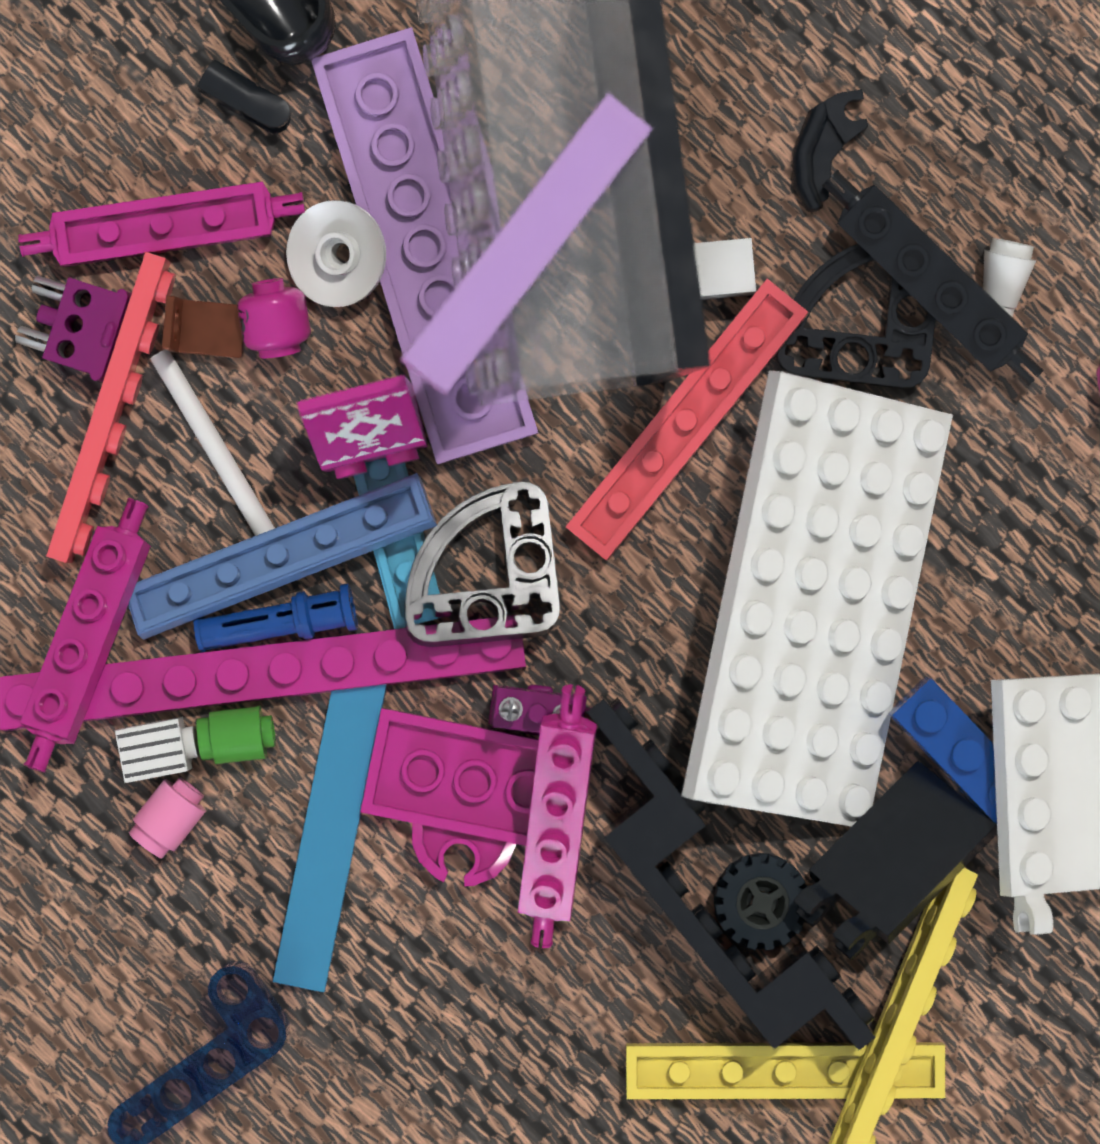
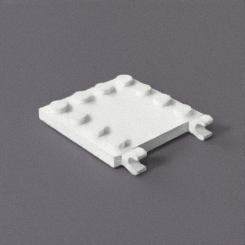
[991,673,1100,935]

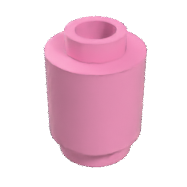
[129,777,206,859]

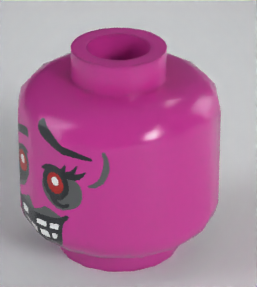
[237,278,311,359]

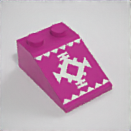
[297,375,428,479]

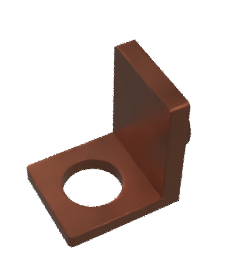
[162,295,244,358]

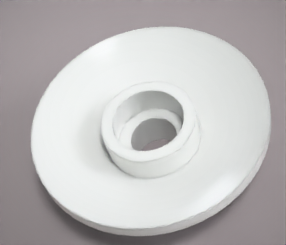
[286,200,386,307]

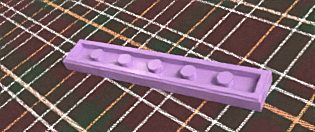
[400,93,652,395]

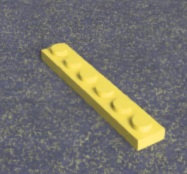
[828,868,978,1144]
[626,1042,945,1099]

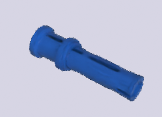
[194,583,358,653]

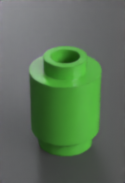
[196,706,276,764]

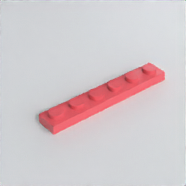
[46,252,176,563]
[566,279,809,561]

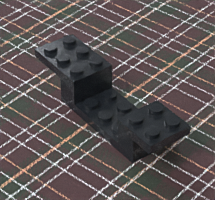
[586,695,876,1050]

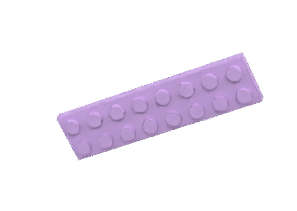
[311,27,539,465]

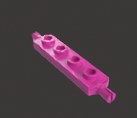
[18,181,305,267]
[20,498,151,773]
[518,684,597,948]

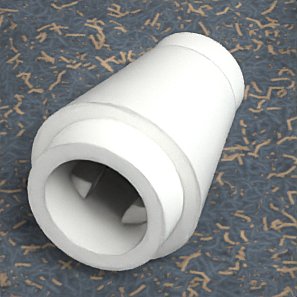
[983,238,1036,317]

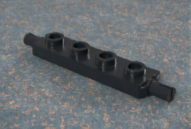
[822,169,1044,386]

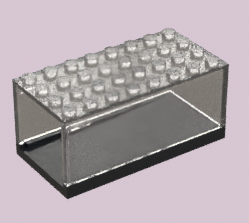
[416,0,710,407]

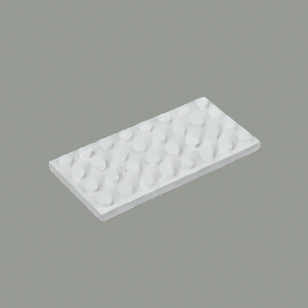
[682,371,953,827]

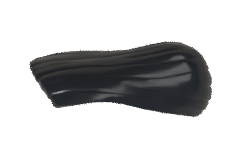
[220,0,336,65]

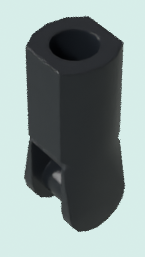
[197,59,291,134]

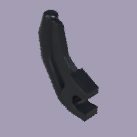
[792,89,868,212]

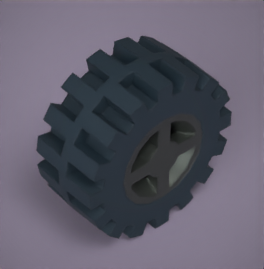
[714,853,807,950]

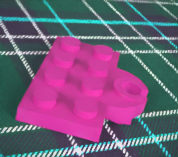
[360,707,539,887]

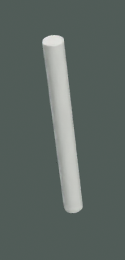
[150,350,275,536]

